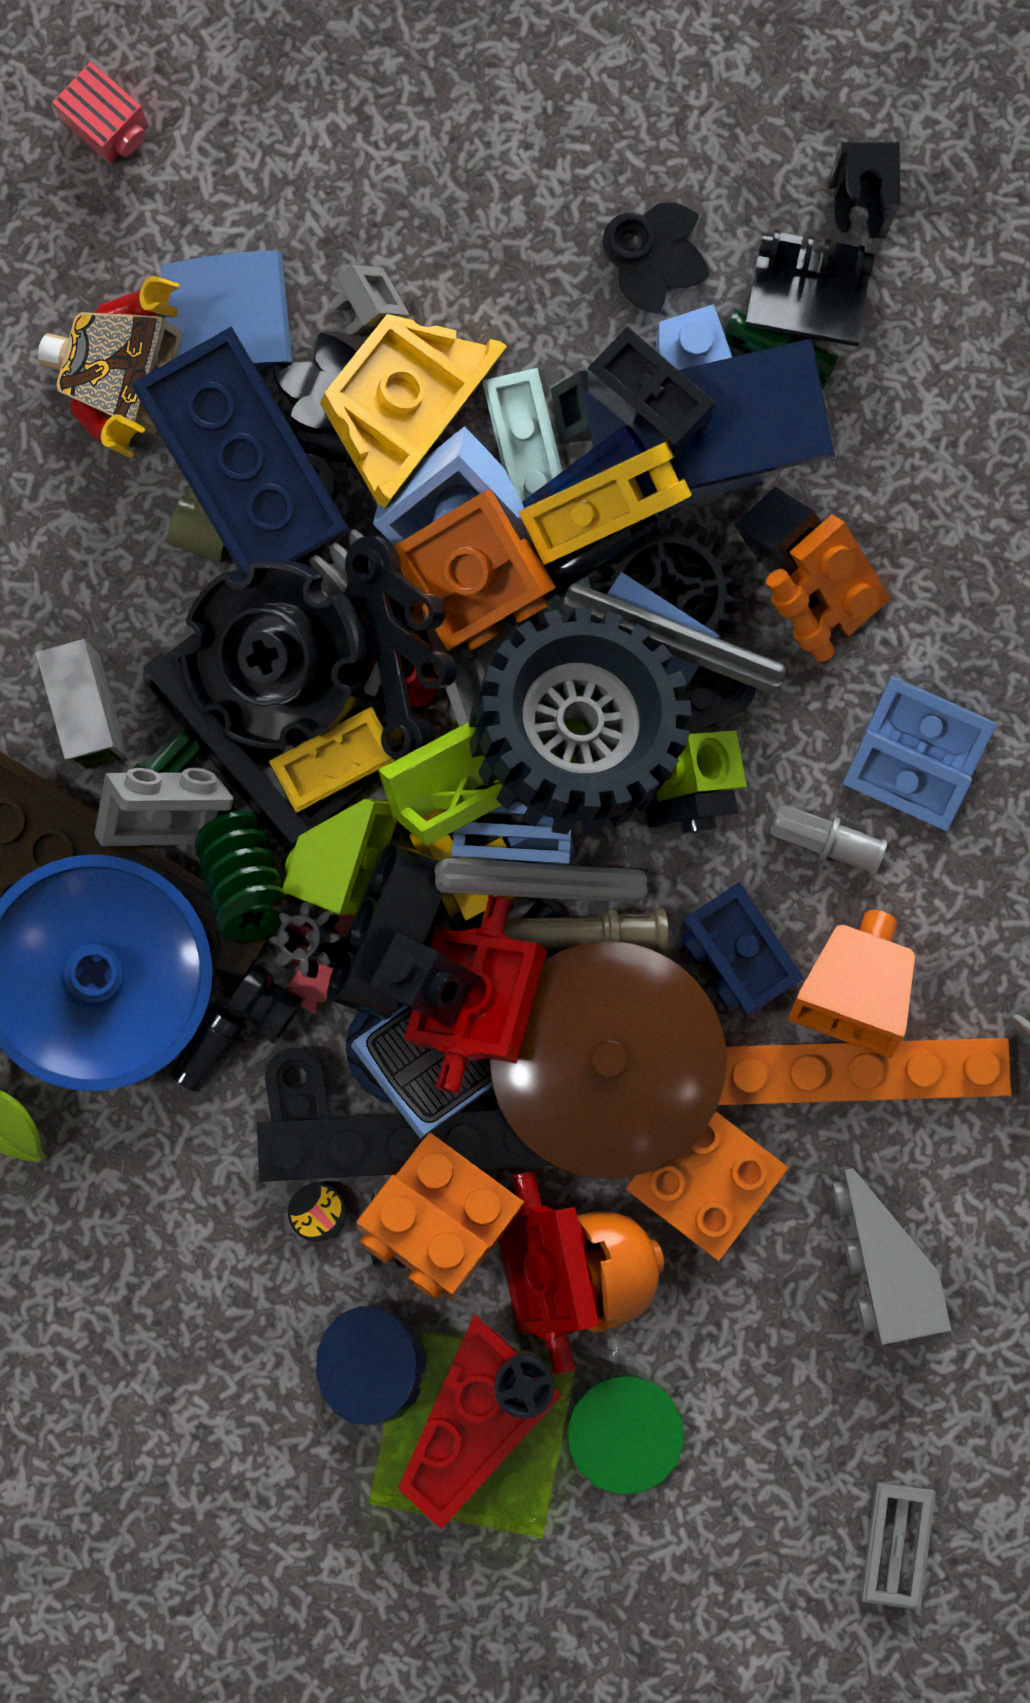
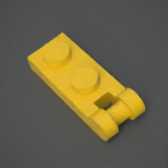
[519,441,692,565]

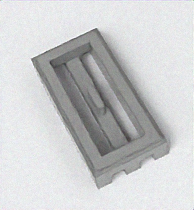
[860,1481,936,1610]

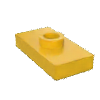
[269,707,395,813]

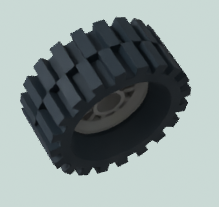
[469,607,691,835]

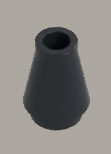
[170,1002,247,1092]

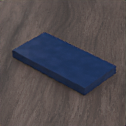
[130,326,349,579]
[583,339,836,498]

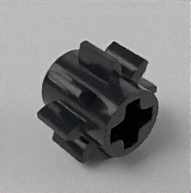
[270,902,349,978]

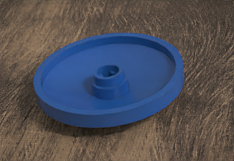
[0,855,212,1091]

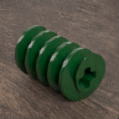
[194,810,287,942]

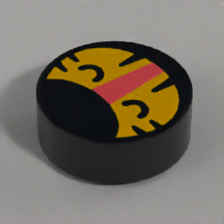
[288,1182,347,1242]

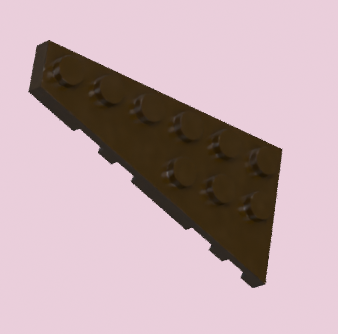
[0,751,274,976]

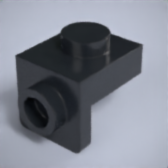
[646,790,738,834]

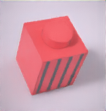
[52,62,148,164]

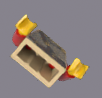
[38,276,183,459]

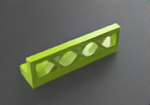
[378,691,617,846]

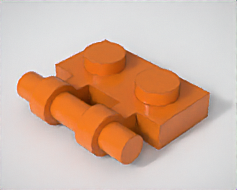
[766,514,891,662]

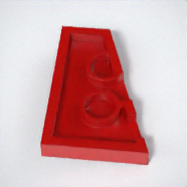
[397,1312,562,1530]

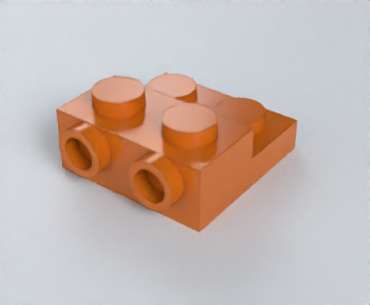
[393,489,556,651]
[356,1132,524,1301]

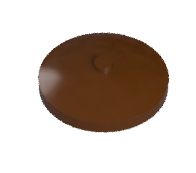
[490,941,727,1179]

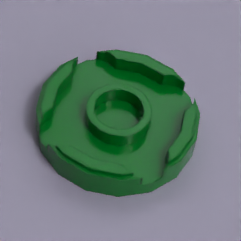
[567,1374,684,1494]

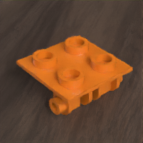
[625,1111,789,1261]

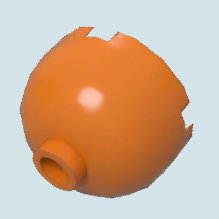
[577,1210,664,1333]

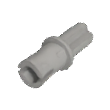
[770,804,887,875]

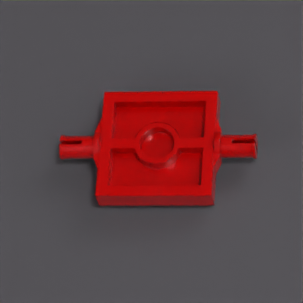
[404,895,547,1094]
[499,1170,600,1374]

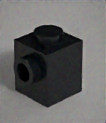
[369,932,477,1028]

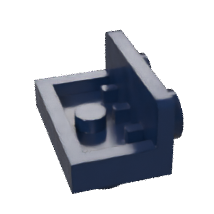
[679,882,804,1018]

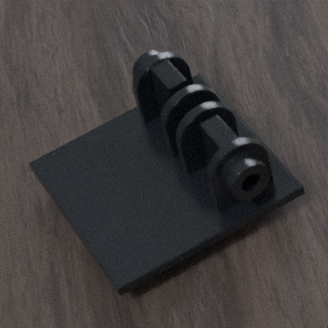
[745,229,875,347]

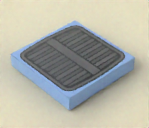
[351,1006,493,1139]

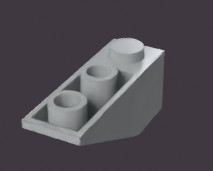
[832,1166,951,1345]

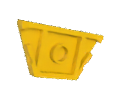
[320,314,507,509]

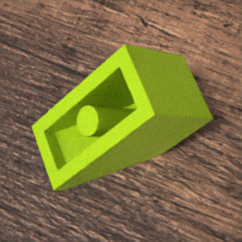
[282,799,397,915]

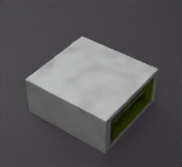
[36,639,128,771]

